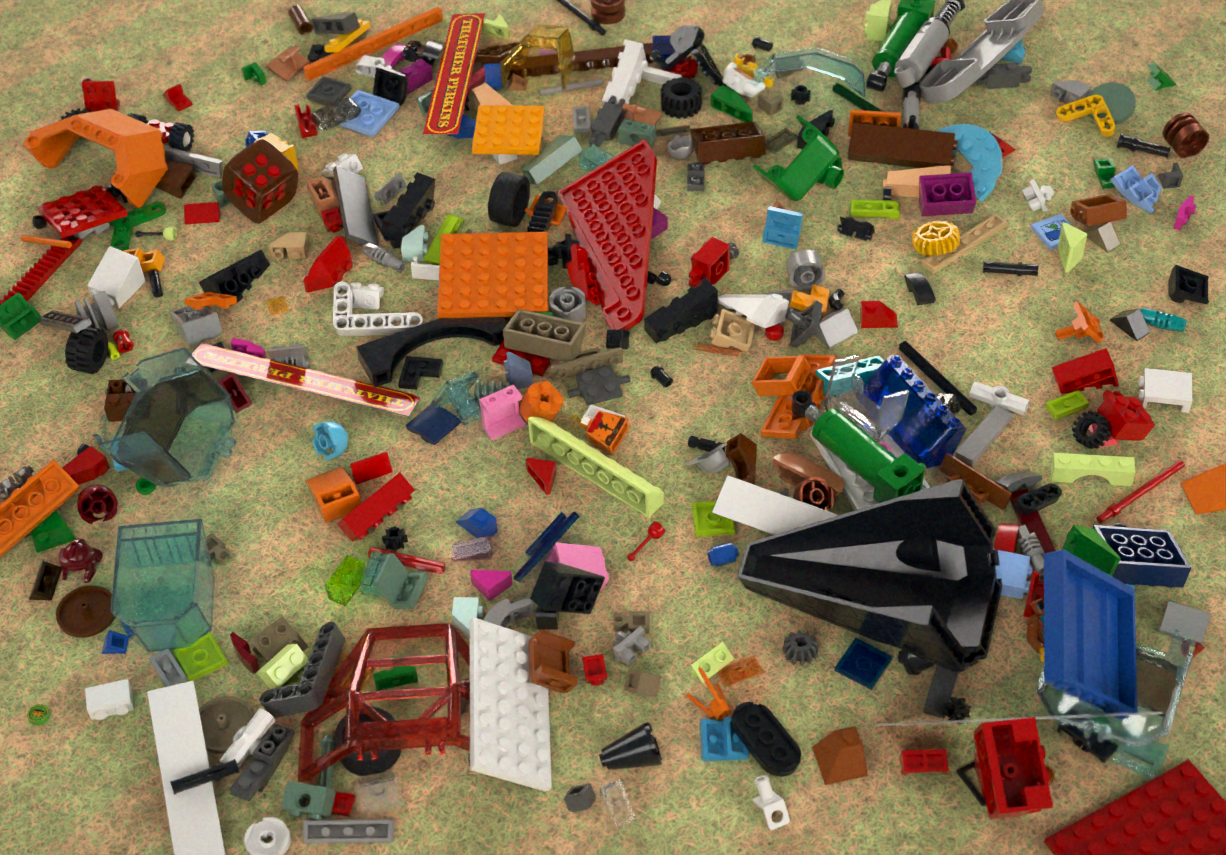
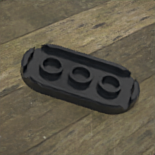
[731,702,801,776]

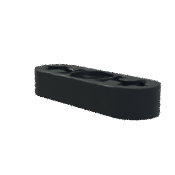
[1014,483,1062,516]

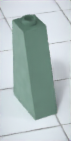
[521,135,583,185]

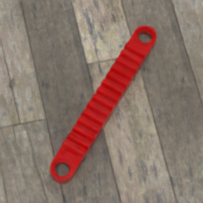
[0,235,83,305]

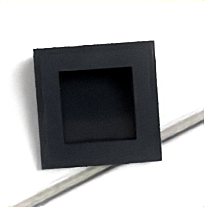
[606,330,630,349]

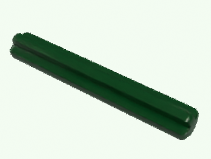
[832,83,884,112]

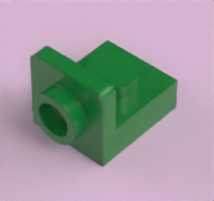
[242,62,267,85]

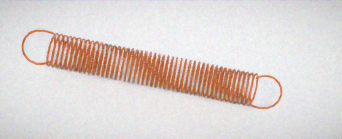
[692,344,746,357]

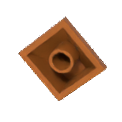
[812,726,868,785]

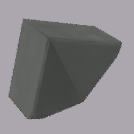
[564,783,596,812]

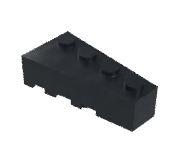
[382,172,435,241]
[644,277,718,343]

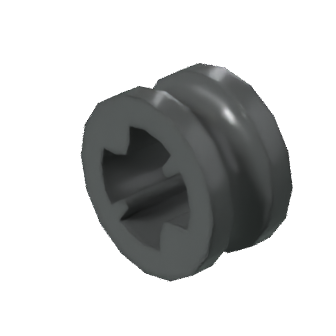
[728,243,739,259]

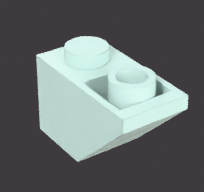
[401,225,429,261]
[452,597,483,640]

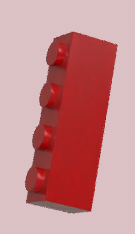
[337,472,415,542]

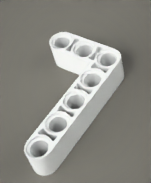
[333,282,424,336]

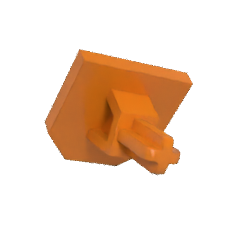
[1055,301,1104,343]

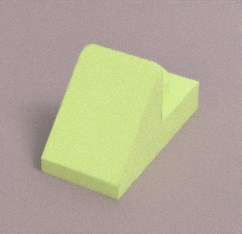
[481,14,509,39]

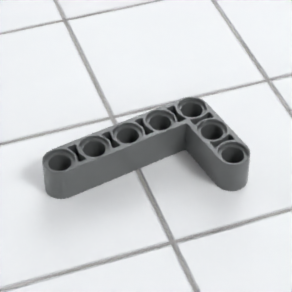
[259,622,345,718]

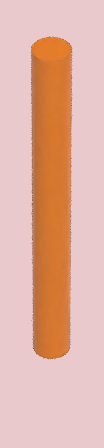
[21,234,72,248]

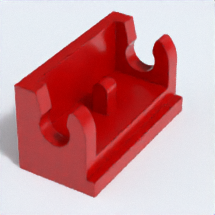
[294,104,318,138]
[1023,571,1044,618]
[899,749,949,775]

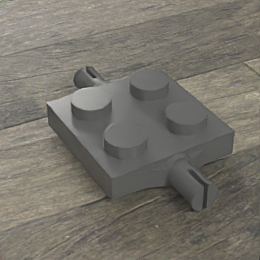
[567,365,630,406]

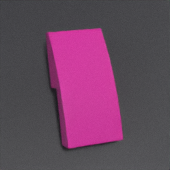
[380,43,406,67]
[1174,196,1196,230]
[231,338,267,359]

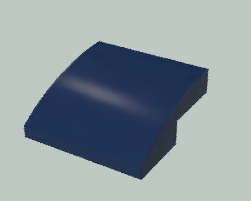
[406,403,461,445]

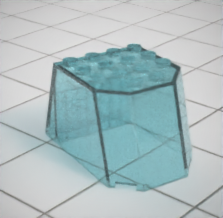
[110,518,215,652]

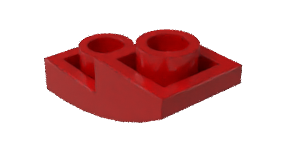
[994,523,1020,553]

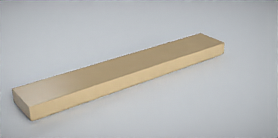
[921,213,1008,274]

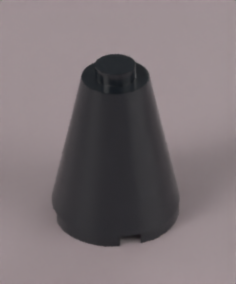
[599,722,662,770]

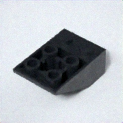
[530,561,605,614]

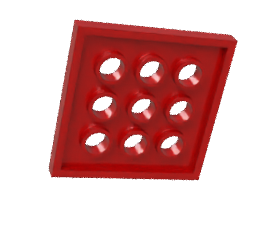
[37,185,128,238]

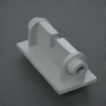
[374,173,407,205]

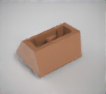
[307,177,341,218]

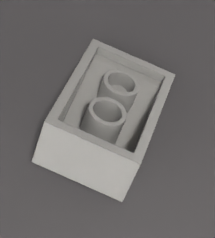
[169,306,223,345]

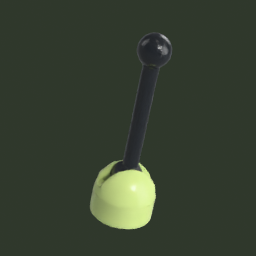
[135,227,177,241]

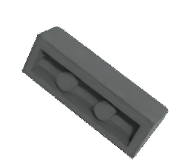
[923,665,958,719]

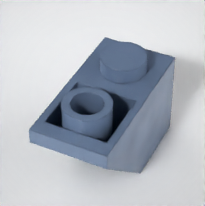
[504,352,533,389]

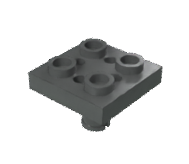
[785,300,822,348]

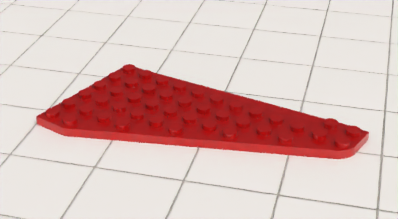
[557,139,657,331]

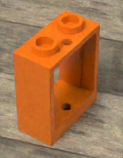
[752,355,811,396]

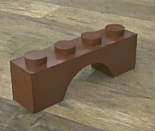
[726,433,757,485]

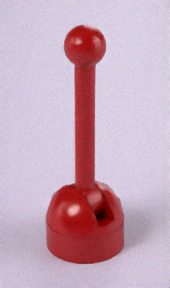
[627,521,665,561]

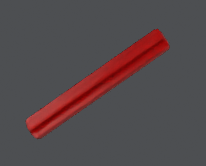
[368,547,445,574]

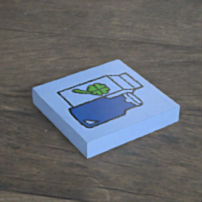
[1031,214,1072,250]

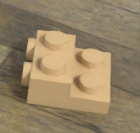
[709,308,755,352]

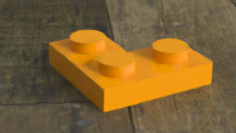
[789,284,829,317]

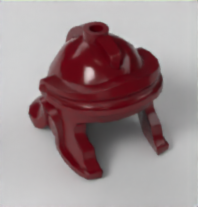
[58,538,103,583]

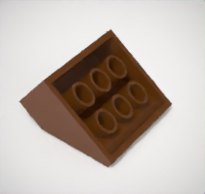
[690,121,766,164]

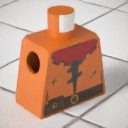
[580,411,630,455]

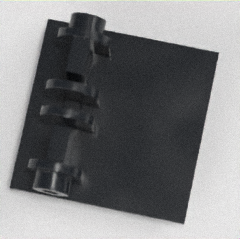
[402,40,435,67]

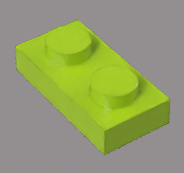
[1045,390,1089,420]

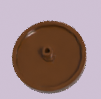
[56,586,117,638]

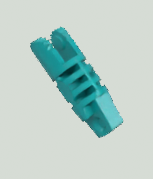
[1140,308,1187,332]

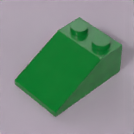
[1061,524,1121,576]

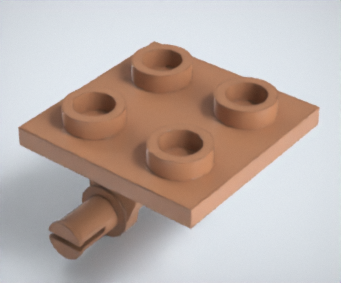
[266,45,310,82]
[621,103,663,126]

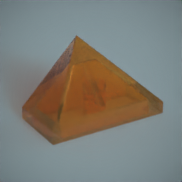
[717,656,764,687]

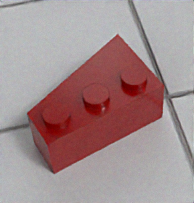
[1051,348,1119,394]

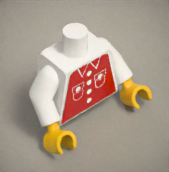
[723,54,774,98]

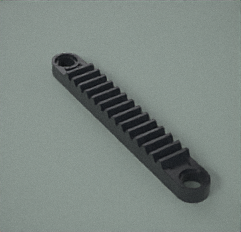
[527,191,558,232]

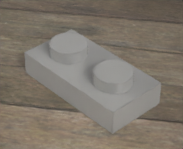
[573,106,591,134]
[149,648,188,687]

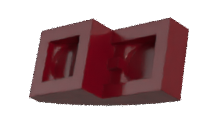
[230,632,260,674]

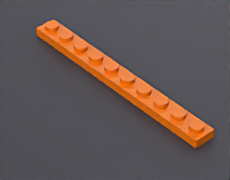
[303,7,443,82]

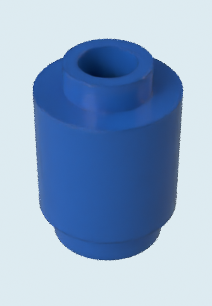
[707,542,739,567]

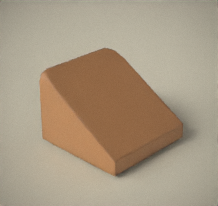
[507,74,528,91]

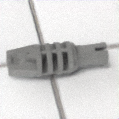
[363,243,405,273]
[1018,525,1044,576]

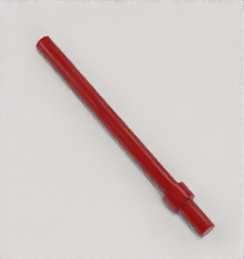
[1096,460,1185,523]

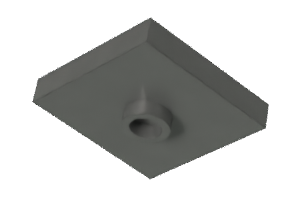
[306,76,351,108]

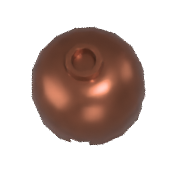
[793,476,835,511]

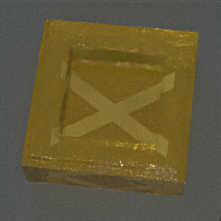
[266,296,288,316]

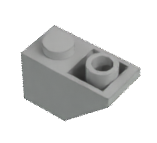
[1050,80,1091,108]

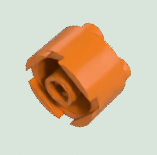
[519,381,564,422]

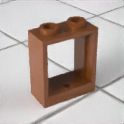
[1070,194,1127,226]

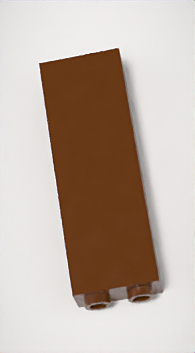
[848,122,958,168]

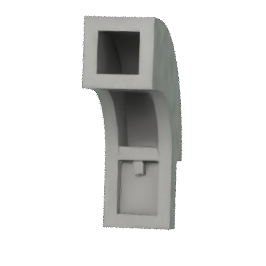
[484,597,534,628]

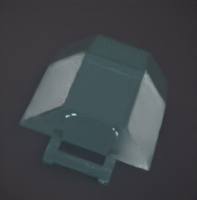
[753,47,866,97]

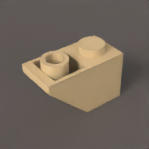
[269,232,309,259]

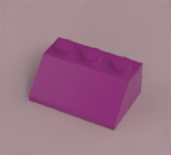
[919,173,976,216]

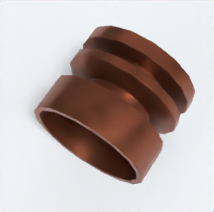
[1162,112,1209,158]

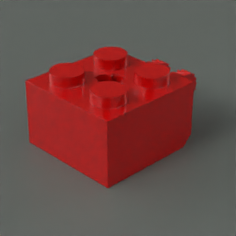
[689,237,730,287]
[1097,390,1155,441]

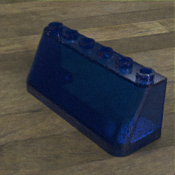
[856,355,967,468]

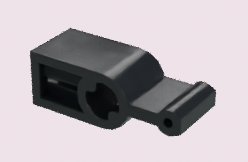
[1057,709,1118,763]

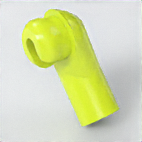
[108,341,120,360]

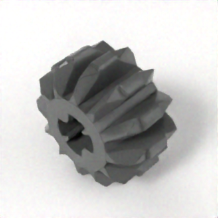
[782,630,819,666]

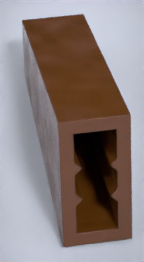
[156,160,196,199]

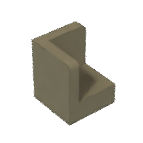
[758,94,784,116]
[624,669,661,697]

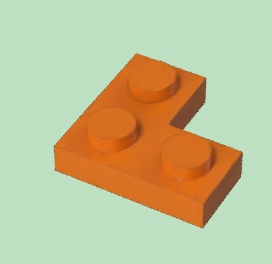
[185,292,237,310]

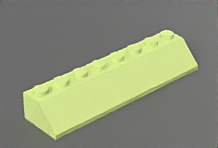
[528,417,664,518]

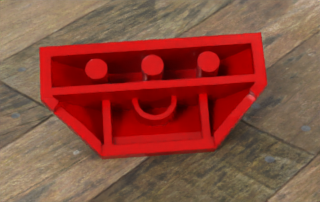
[303,236,353,293]

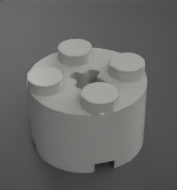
[786,250,826,291]
[549,287,586,323]

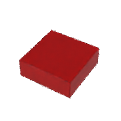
[331,792,356,817]

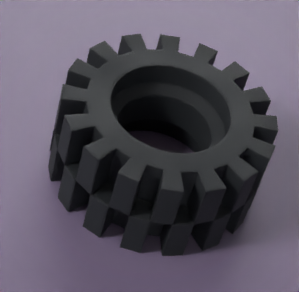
[1072,411,1112,449]

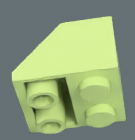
[257,644,308,689]

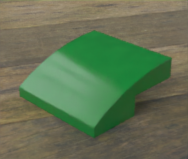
[0,292,41,340]

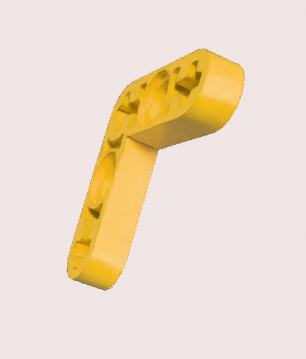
[1056,94,1116,137]

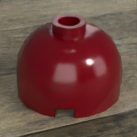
[77,484,118,524]

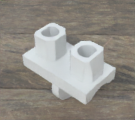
[1022,179,1054,212]

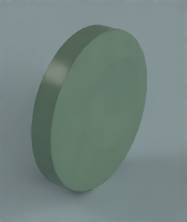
[1087,82,1136,125]

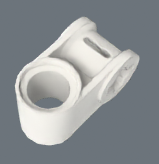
[355,55,385,77]

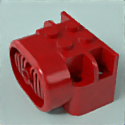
[974,717,1053,819]

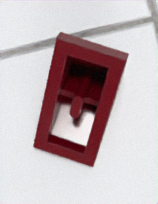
[216,373,252,413]

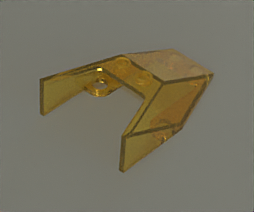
[500,24,575,90]

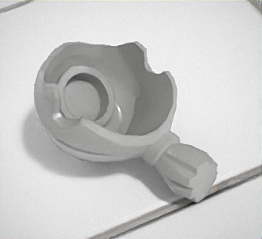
[667,134,694,160]

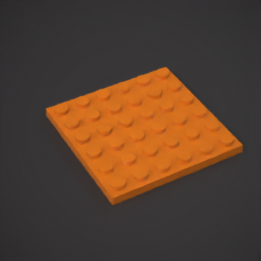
[437,232,548,318]

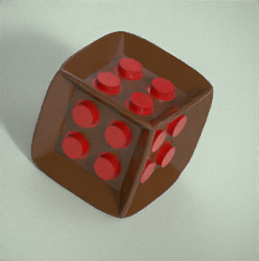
[222,139,299,224]

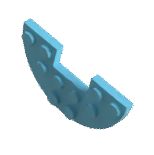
[937,124,1003,201]

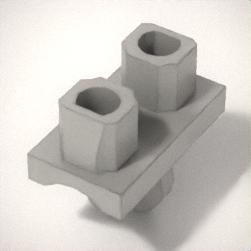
[613,626,650,666]

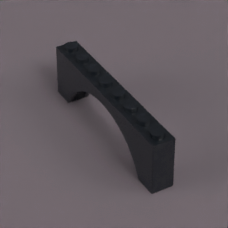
[356,317,508,388]

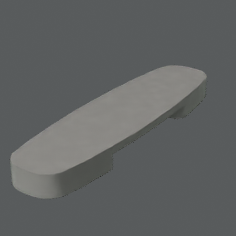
[920,0,1045,103]

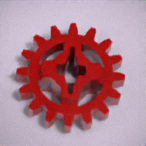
[663,56,698,80]

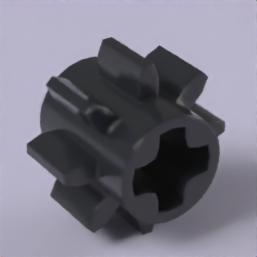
[791,85,811,105]
[382,526,408,552]
[943,697,971,724]

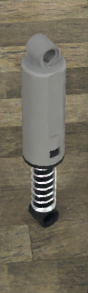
[894,0,965,87]

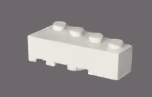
[602,39,648,111]

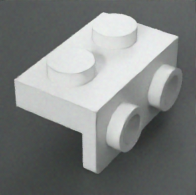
[321,153,363,180]
[344,283,384,310]

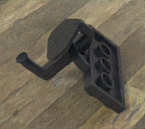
[650,25,727,86]

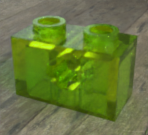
[325,555,367,606]

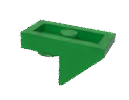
[1147,61,1177,90]
[373,656,418,691]

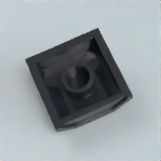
[373,65,408,106]
[1168,265,1209,304]

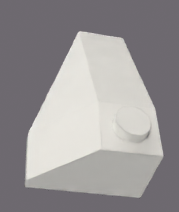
[718,294,789,328]

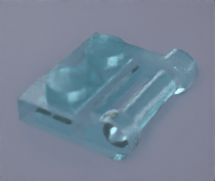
[1111,729,1169,780]

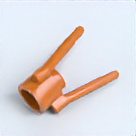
[686,667,731,721]

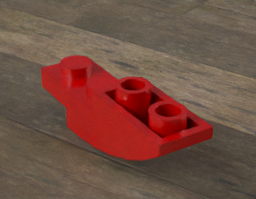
[567,243,599,306]

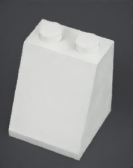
[87,246,146,308]

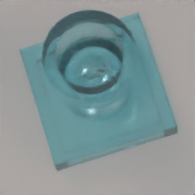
[431,371,481,425]

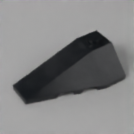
[199,249,270,306]

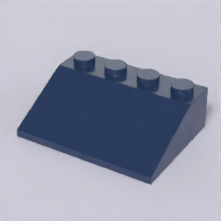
[1092,525,1191,588]

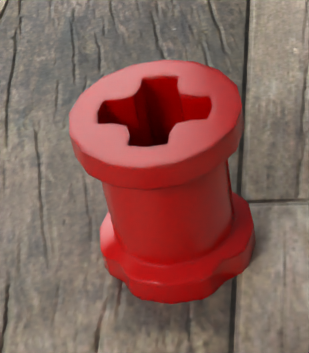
[113,329,134,353]

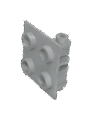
[267,344,310,368]

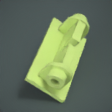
[690,642,734,683]

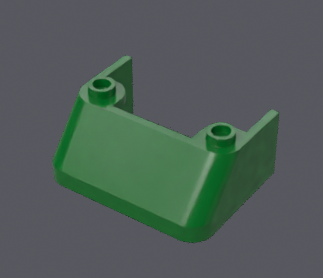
[753,115,839,201]

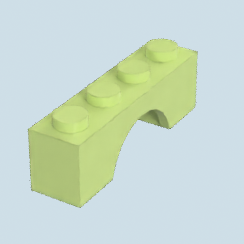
[1051,453,1136,486]

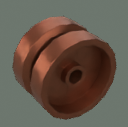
[591,0,625,25]

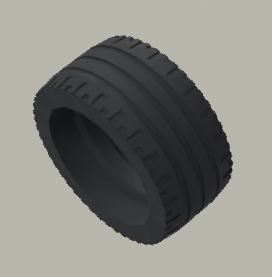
[488,172,530,227]
[334,706,402,776]

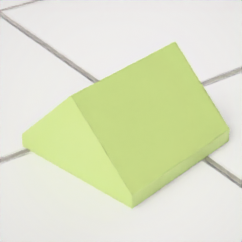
[1057,223,1088,272]

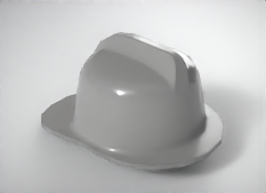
[684,443,729,473]

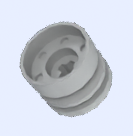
[75,291,119,331]

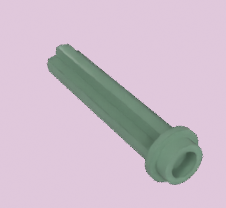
[319,735,335,789]

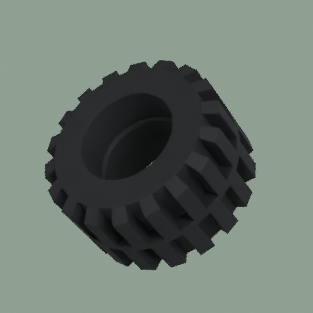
[661,77,702,119]
[65,326,108,374]

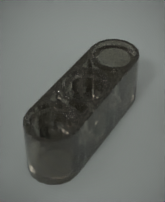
[311,97,361,131]

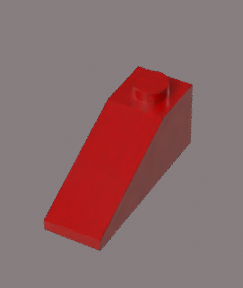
[62,446,110,485]

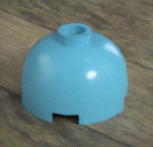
[312,421,349,461]

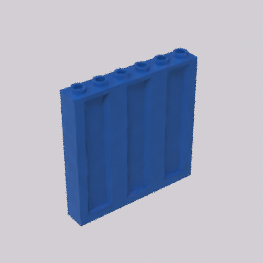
[1044,549,1138,719]

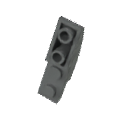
[230,724,294,802]

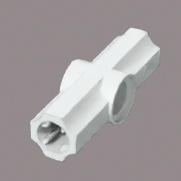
[969,382,1030,416]
[219,708,275,769]

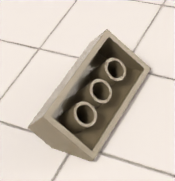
[503,309,586,362]

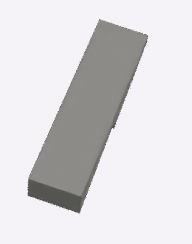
[956,406,1014,467]

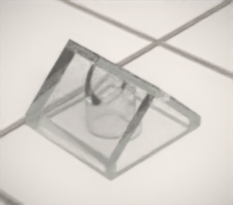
[354,769,405,818]

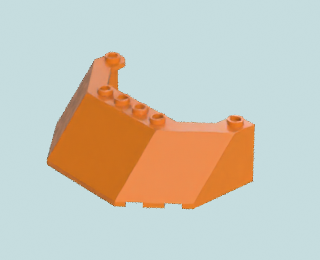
[22,109,168,209]

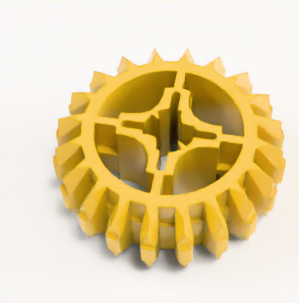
[912,220,960,257]

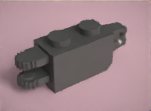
[974,63,1032,89]
[589,95,625,148]

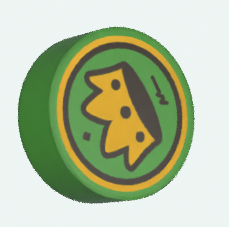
[27,704,50,726]

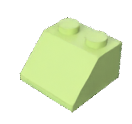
[864,0,891,41]

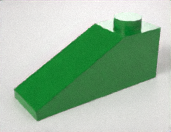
[711,85,753,123]

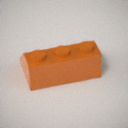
[848,110,901,137]

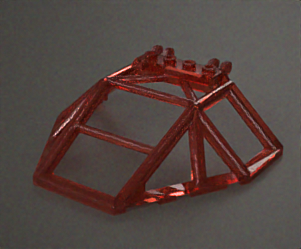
[298,623,470,783]

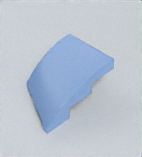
[1110,165,1162,213]

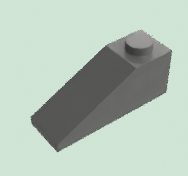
[311,12,360,34]

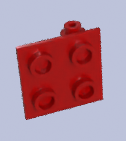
[82,81,120,112]

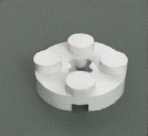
[244,817,291,855]

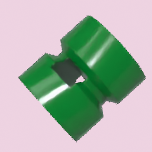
[817,165,844,189]

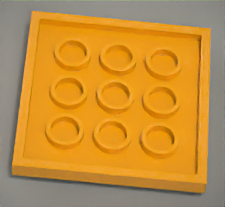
[472,105,545,155]

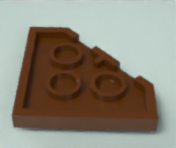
[474,42,528,64]

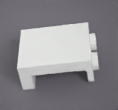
[1138,368,1192,413]

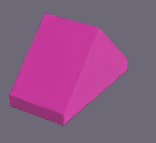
[470,570,513,601]

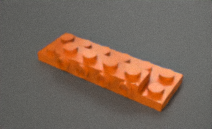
[760,354,837,439]
[0,459,81,558]

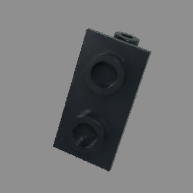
[837,216,875,241]

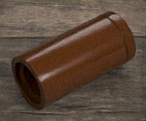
[288,5,313,35]

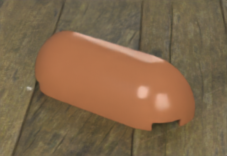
[772,453,845,499]

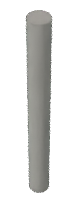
[539,79,603,96]

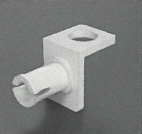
[753,776,790,830]

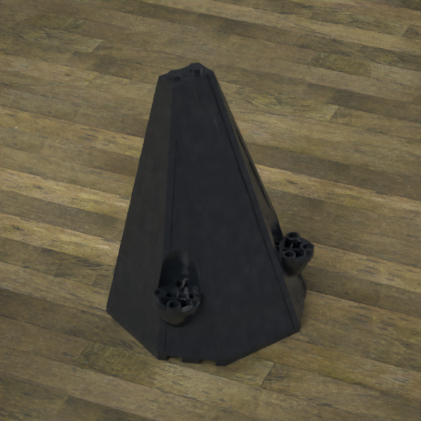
[738,479,1002,675]

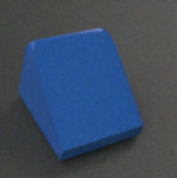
[101,630,129,654]

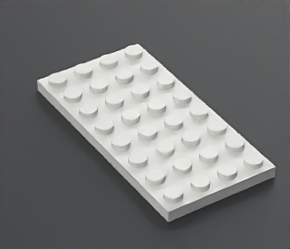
[470,618,552,791]

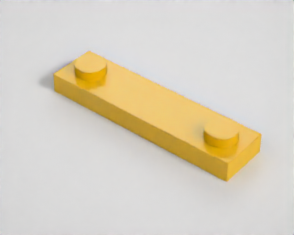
[324,20,371,52]

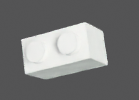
[85,679,134,720]

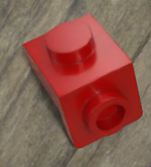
[931,46,951,67]
[321,207,343,233]
[582,654,608,686]

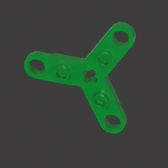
[108,202,166,251]

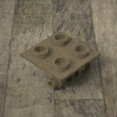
[250,616,309,663]

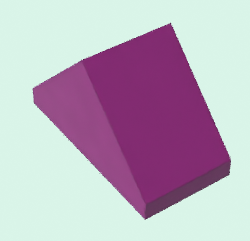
[651,207,668,239]

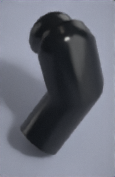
[828,289,845,311]

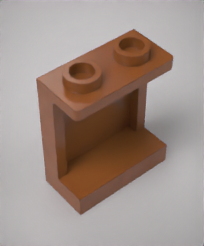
[529,630,578,693]

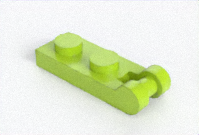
[851,200,900,219]

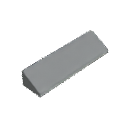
[303,819,395,843]

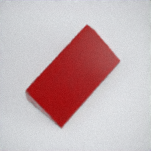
[184,202,220,225]
[350,452,393,484]

